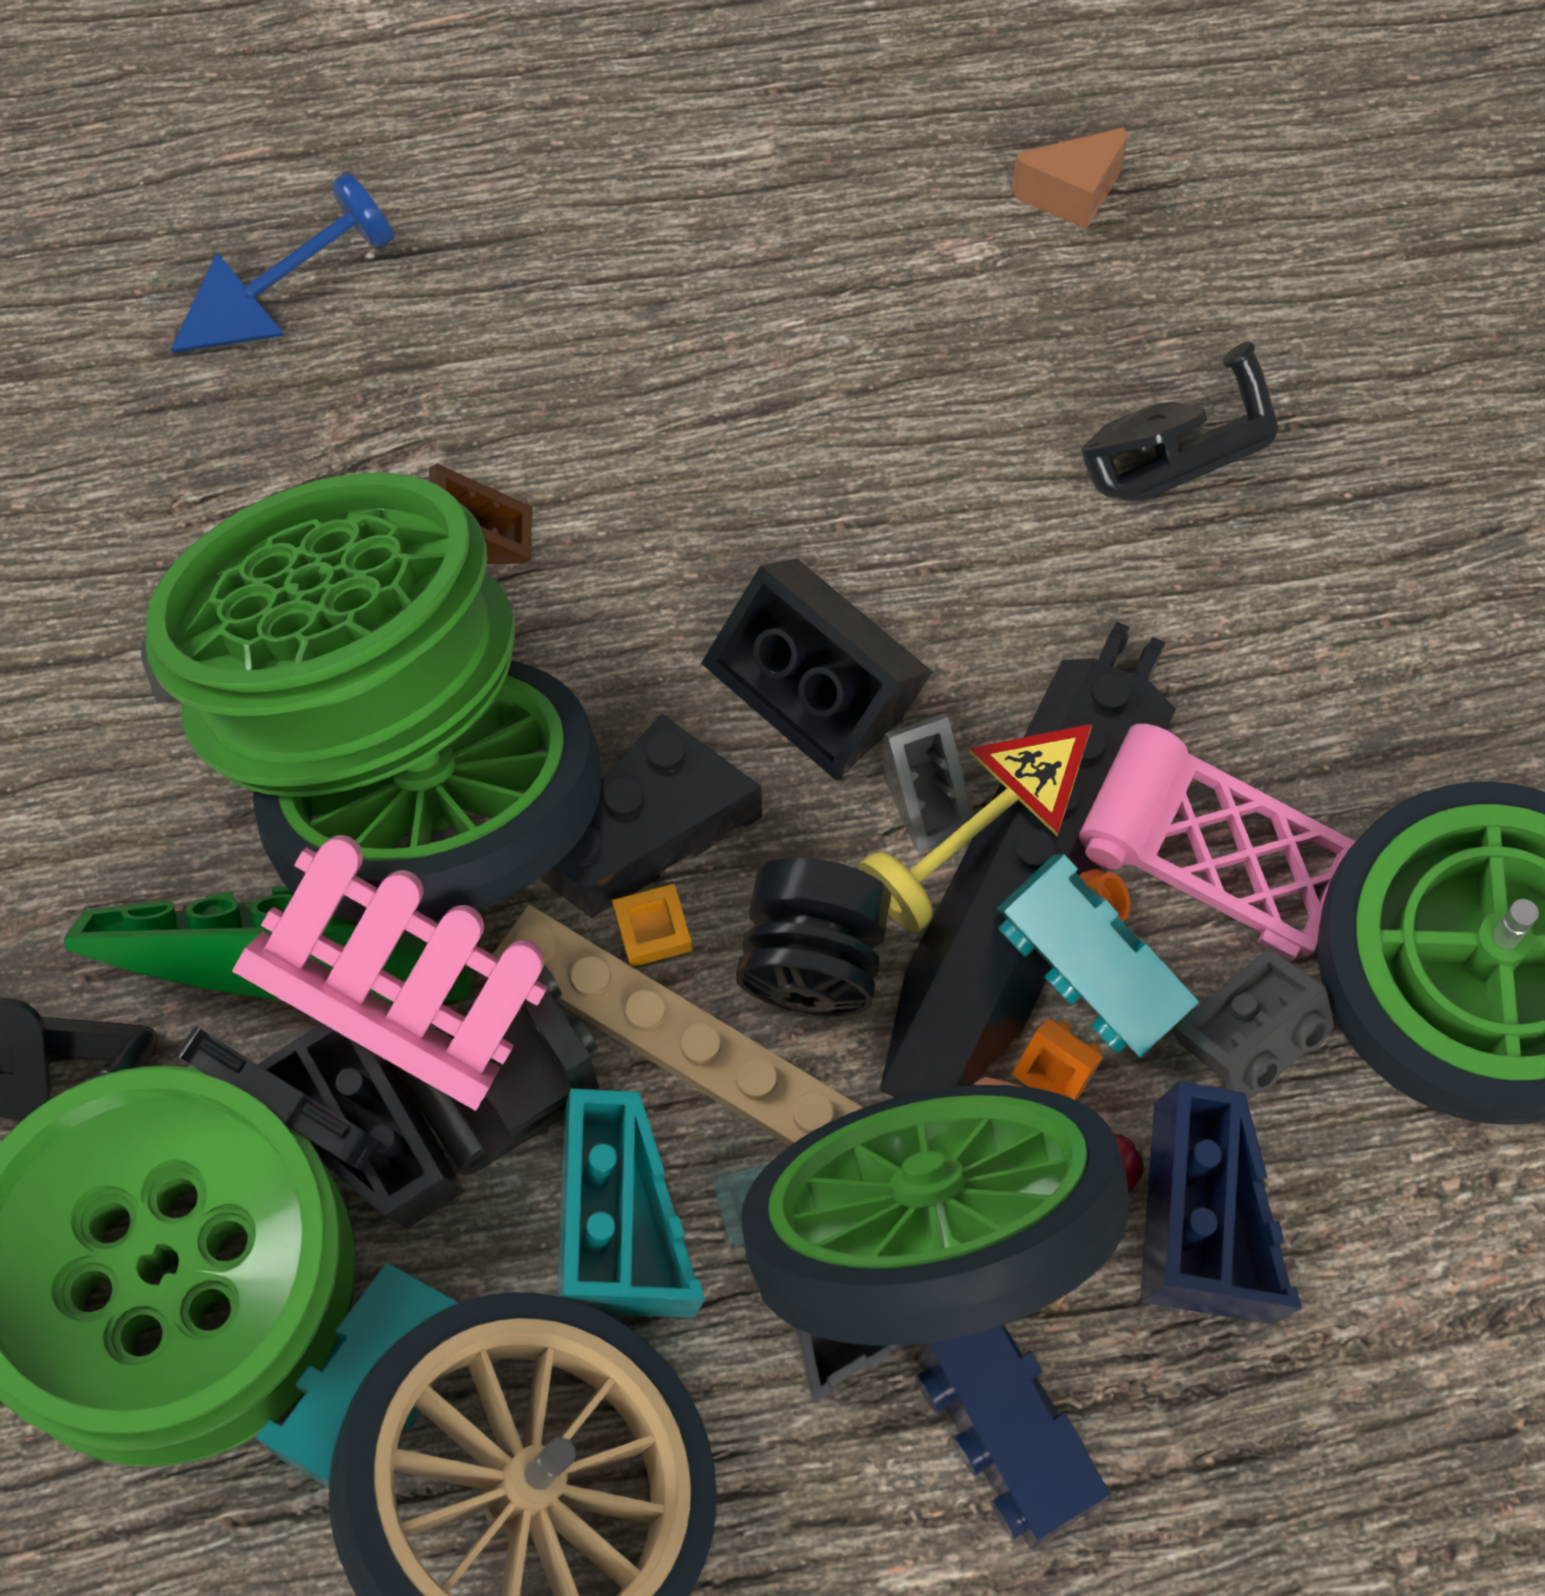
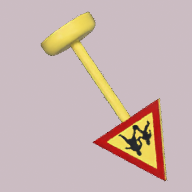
[858,724,1092,934]

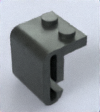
[392,964,599,1175]

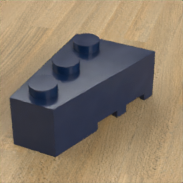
[1140,1081,1302,1325]
[915,1325,1111,1549]

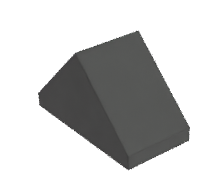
[882,713,973,853]

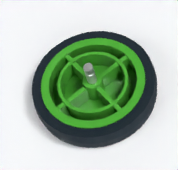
[1318,782,1545,1125]

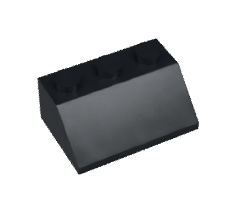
[701,558,933,780]

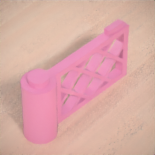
[1079,724,1356,961]

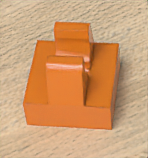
[1011,1018,1103,1100]

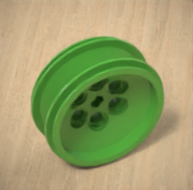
[146,472,515,797]
[0,1065,356,1467]

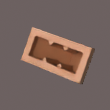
[1011,127,1128,229]

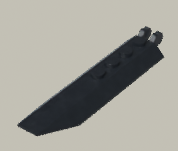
[880,621,1176,1098]

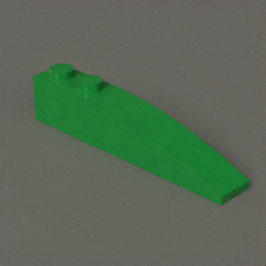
[64,885,481,1006]

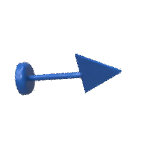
[171,171,395,353]

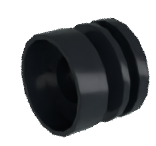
[736,858,891,1016]

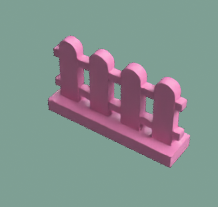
[232,835,548,1111]

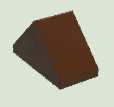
[429,464,533,564]

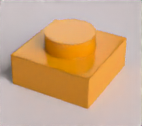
[612,884,693,967]

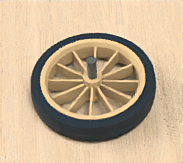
[329,1292,717,1596]

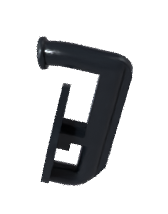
[1081,341,1278,501]
[0,997,158,1119]

